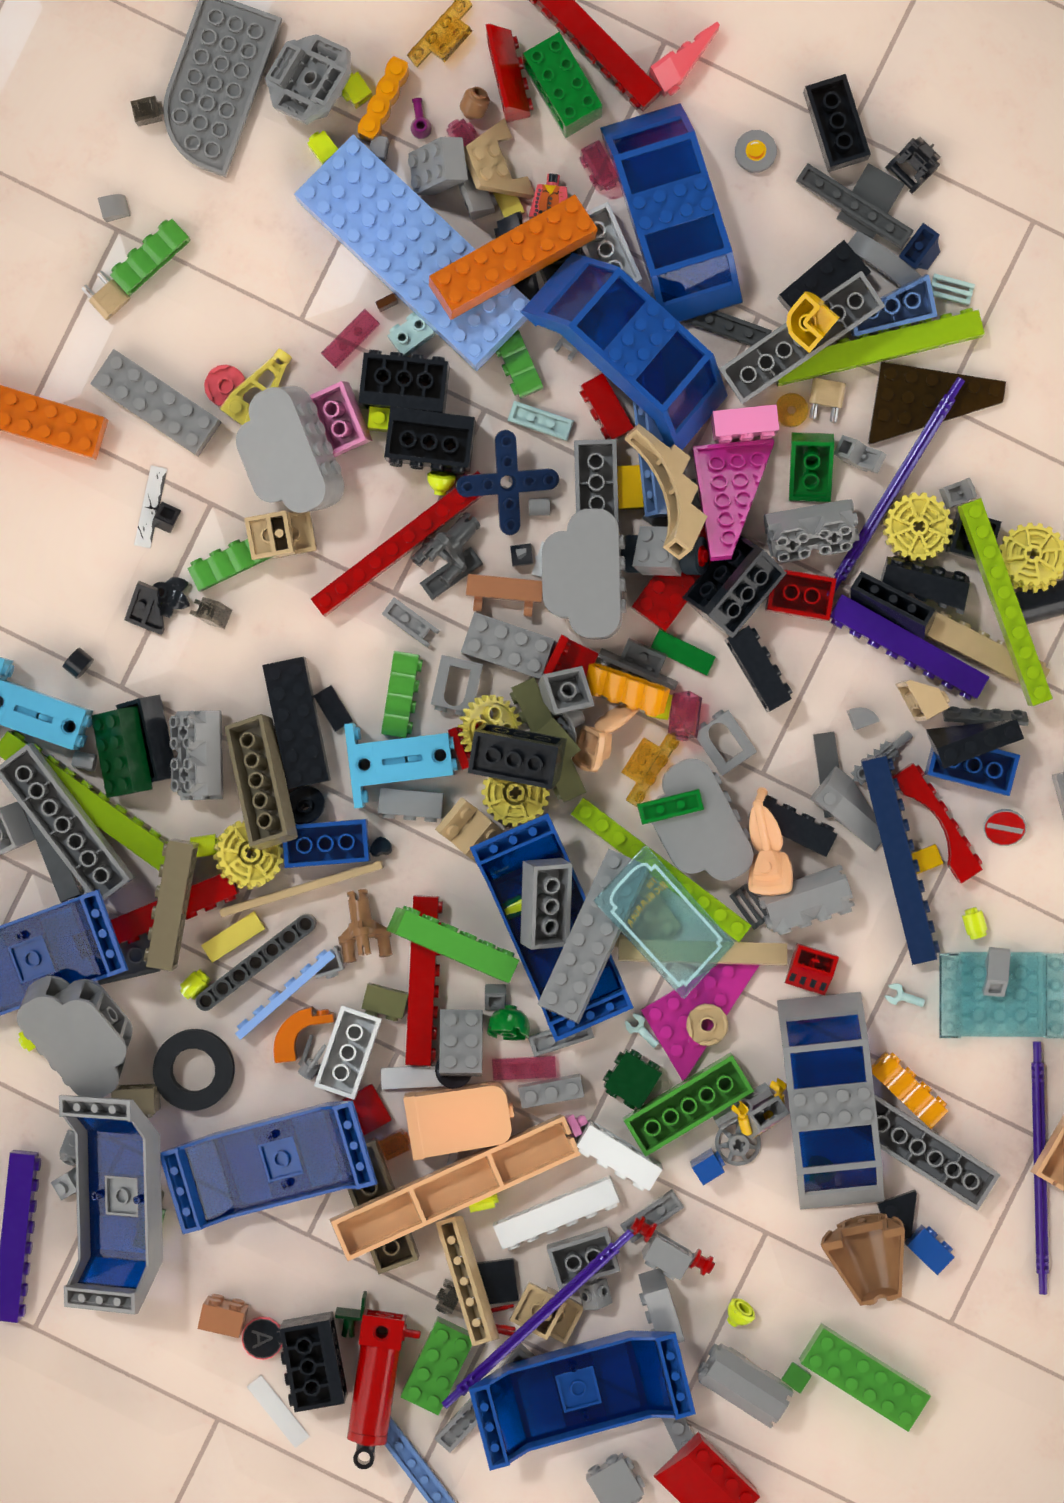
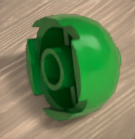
[487,1005,530,1041]

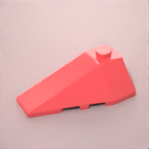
[649,22,720,97]

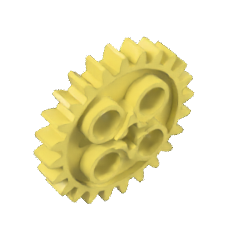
[458,695,522,752]

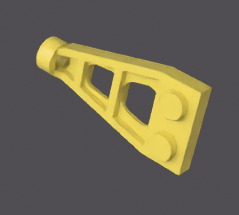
[220,348,292,425]

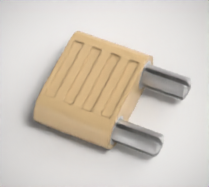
[82,271,131,320]
[809,378,846,423]

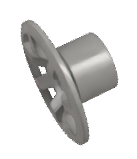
[550,709,585,742]
[715,1121,761,1166]

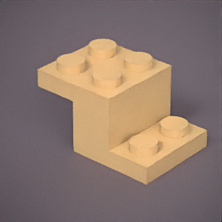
[244,510,317,560]
[435,797,505,869]
[509,1282,584,1344]

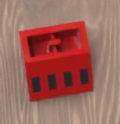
[784,943,839,995]

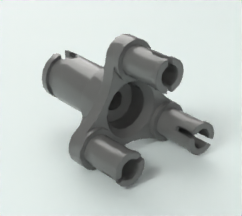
[411,512,480,587]

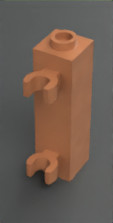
[466,574,543,617]

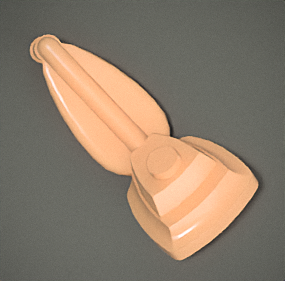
[572,703,641,772]
[748,787,793,896]

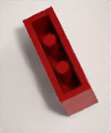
[579,373,634,440]

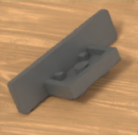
[598,638,678,691]
[942,706,1029,726]

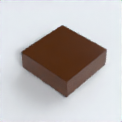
[375,293,398,312]

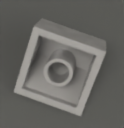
[538,666,594,715]
[0,801,35,855]

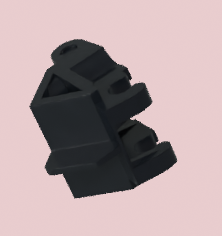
[885,137,941,194]

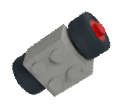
[621,526,710,576]

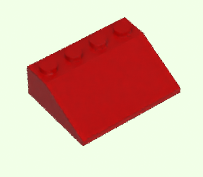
[485,24,533,123]
[653,1431,760,1503]

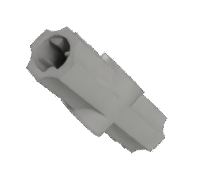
[713,1082,774,1130]

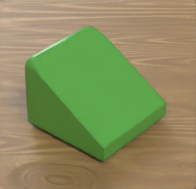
[781,1361,811,1393]

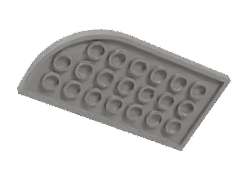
[163,0,282,178]

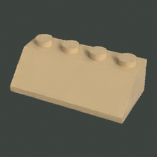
[895,680,950,721]

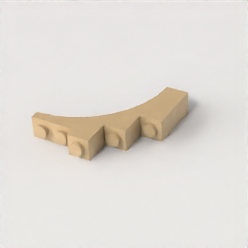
[624,424,707,560]

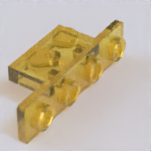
[407,0,473,67]
[621,730,681,807]

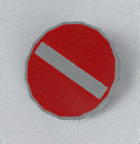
[984,809,1026,846]

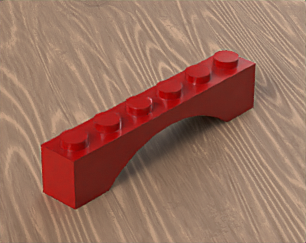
[892,763,983,884]

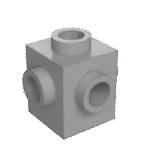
[579,1278,612,1310]

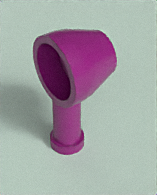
[410,98,432,139]

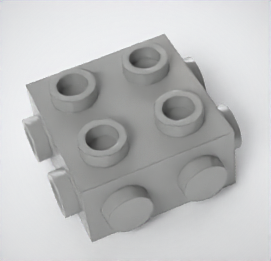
[586,1453,645,1503]

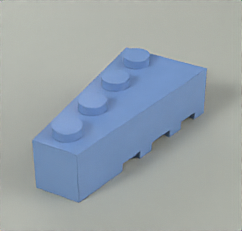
[851,274,938,336]

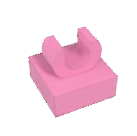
[564,1114,588,1137]

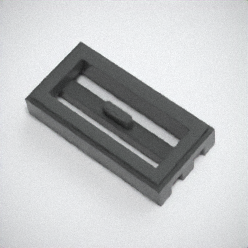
[729,884,767,930]

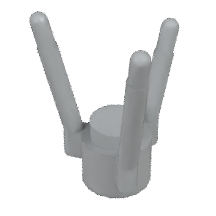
[298,1035,327,1080]

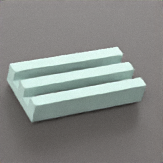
[931,273,975,306]

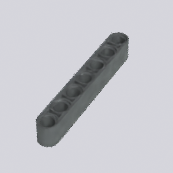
[196,914,316,1011]

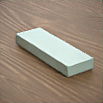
[507,401,574,441]

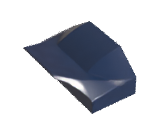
[898,223,941,270]

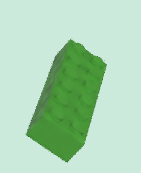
[386,906,519,983]
[623,1052,754,1157]
[799,1323,931,1432]

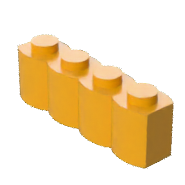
[358,56,409,143]
[586,663,670,717]
[871,1052,948,1129]

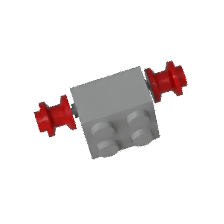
[630,1216,715,1280]

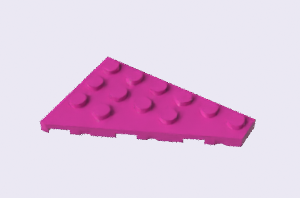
[692,439,774,561]
[641,964,759,1081]

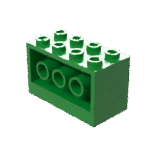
[523,32,602,138]

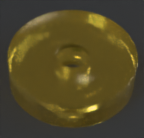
[775,393,808,428]

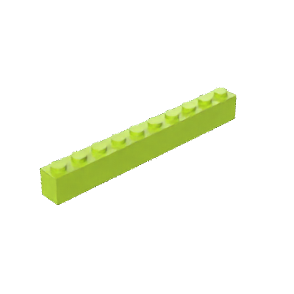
[776,308,985,387]
[957,498,1053,706]
[0,730,168,871]
[571,797,752,942]

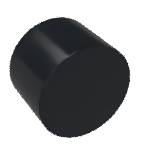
[62,647,94,679]

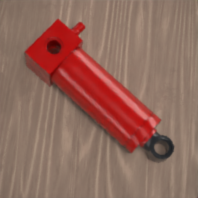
[347,1309,421,1469]

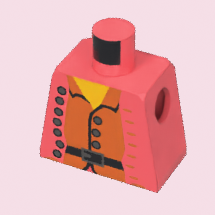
[529,173,568,220]

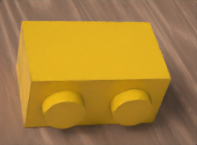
[617,465,644,510]

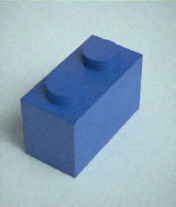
[690,1148,725,1186]
[904,1224,955,1275]

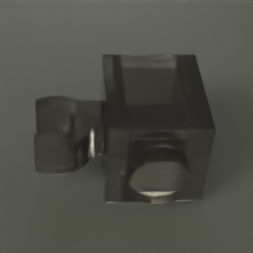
[130,96,164,127]

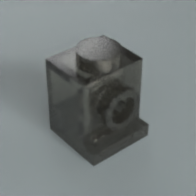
[435,1278,459,1314]

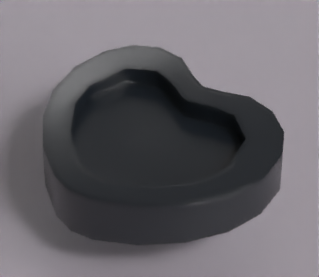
[370,837,392,857]

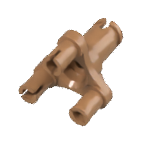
[338,889,393,963]

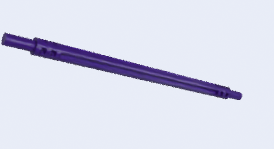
[827,377,965,596]
[1031,1041,1049,1295]
[441,1229,634,1409]

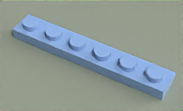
[235,949,336,1040]

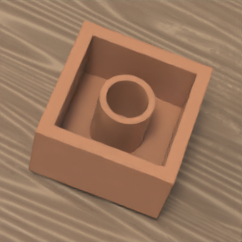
[197,1294,249,1338]

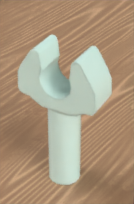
[884,983,925,1007]
[625,1013,659,1048]

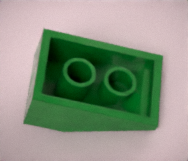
[789,432,834,502]

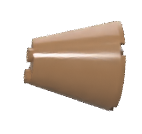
[821,1213,905,1306]

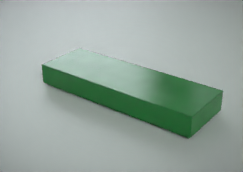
[651,629,716,676]
[637,789,704,825]

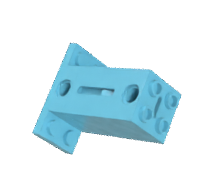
[0,657,93,750]
[344,723,458,809]

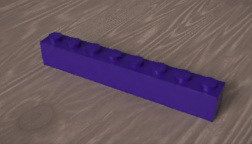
[830,594,989,701]
[0,1150,41,1323]

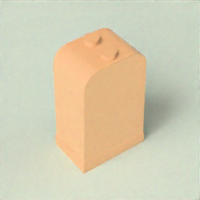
[403,1081,515,1161]

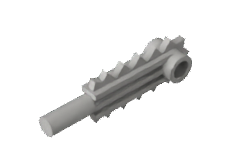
[851,731,913,785]

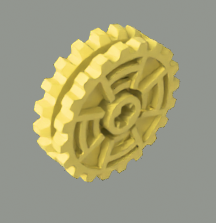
[882,492,953,562]
[999,522,1064,593]
[481,777,550,827]
[213,820,284,889]

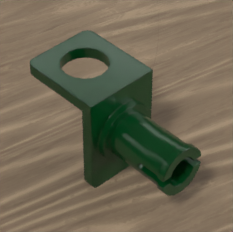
[335,1291,367,1338]

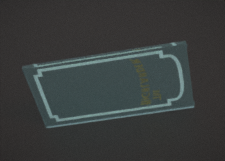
[593,846,734,999]

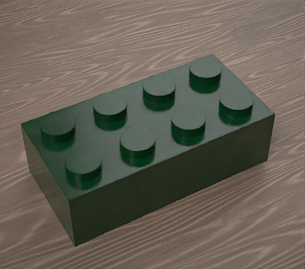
[91,706,153,798]

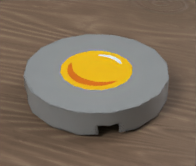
[735,130,777,173]

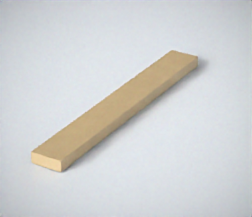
[219,860,384,917]
[618,939,787,966]

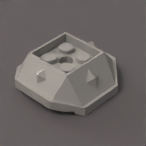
[265,34,351,125]

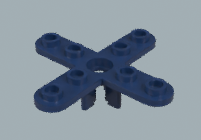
[456,430,559,535]

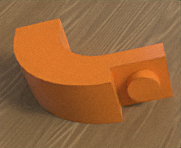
[273,1006,335,1063]

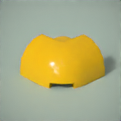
[786,291,840,353]

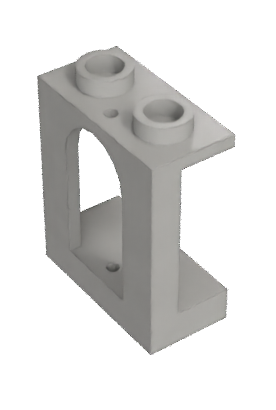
[431,655,483,716]
[693,710,757,776]

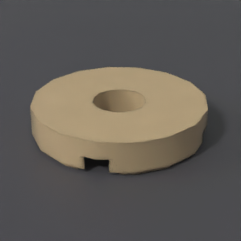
[686,1003,728,1046]

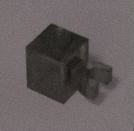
[189,597,232,629]

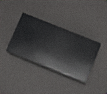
[313,685,353,732]

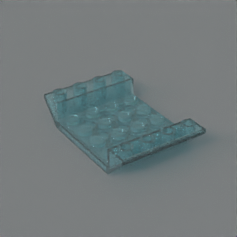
[939,952,1064,1038]

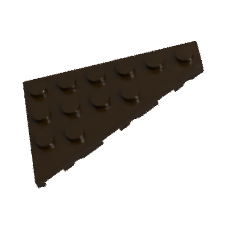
[868,362,1006,444]

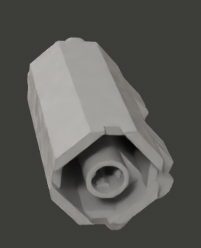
[764,499,859,563]
[169,710,223,800]
[757,865,855,935]
[697,1343,793,1428]

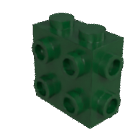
[603,1049,662,1110]

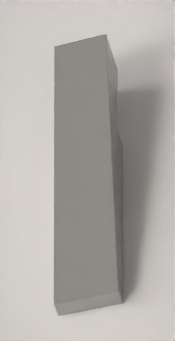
[434,1343,535,1453]

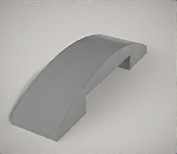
[848,231,921,288]

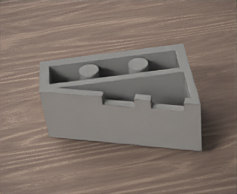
[638,1268,685,1343]

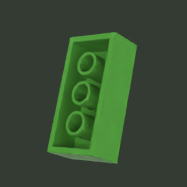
[400,1316,472,1415]

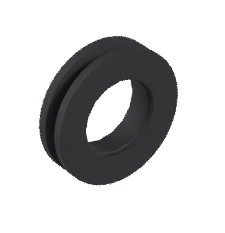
[153,1029,235,1111]

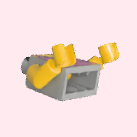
[731,1078,790,1140]

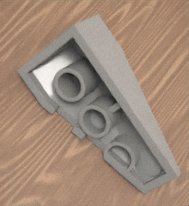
[445,136,497,221]
[810,766,881,851]

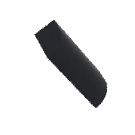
[850,571,936,639]
[1015,580,1064,625]

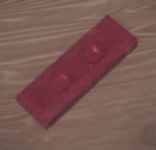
[321,309,380,369]
[492,1056,556,1080]

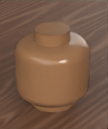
[459,87,490,120]

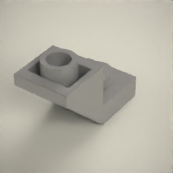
[982,947,1011,997]

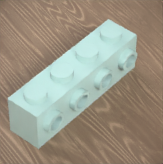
[387,312,436,357]

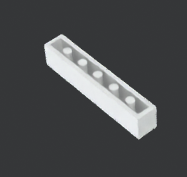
[493,1175,620,1250]

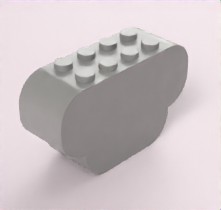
[236,386,344,513]
[542,509,626,640]
[652,759,753,881]
[17,976,133,1097]

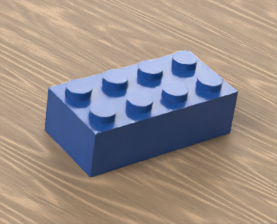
[925,746,1020,796]
[283,819,371,868]

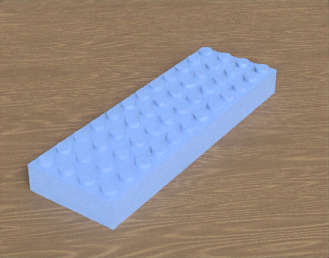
[294,134,530,371]

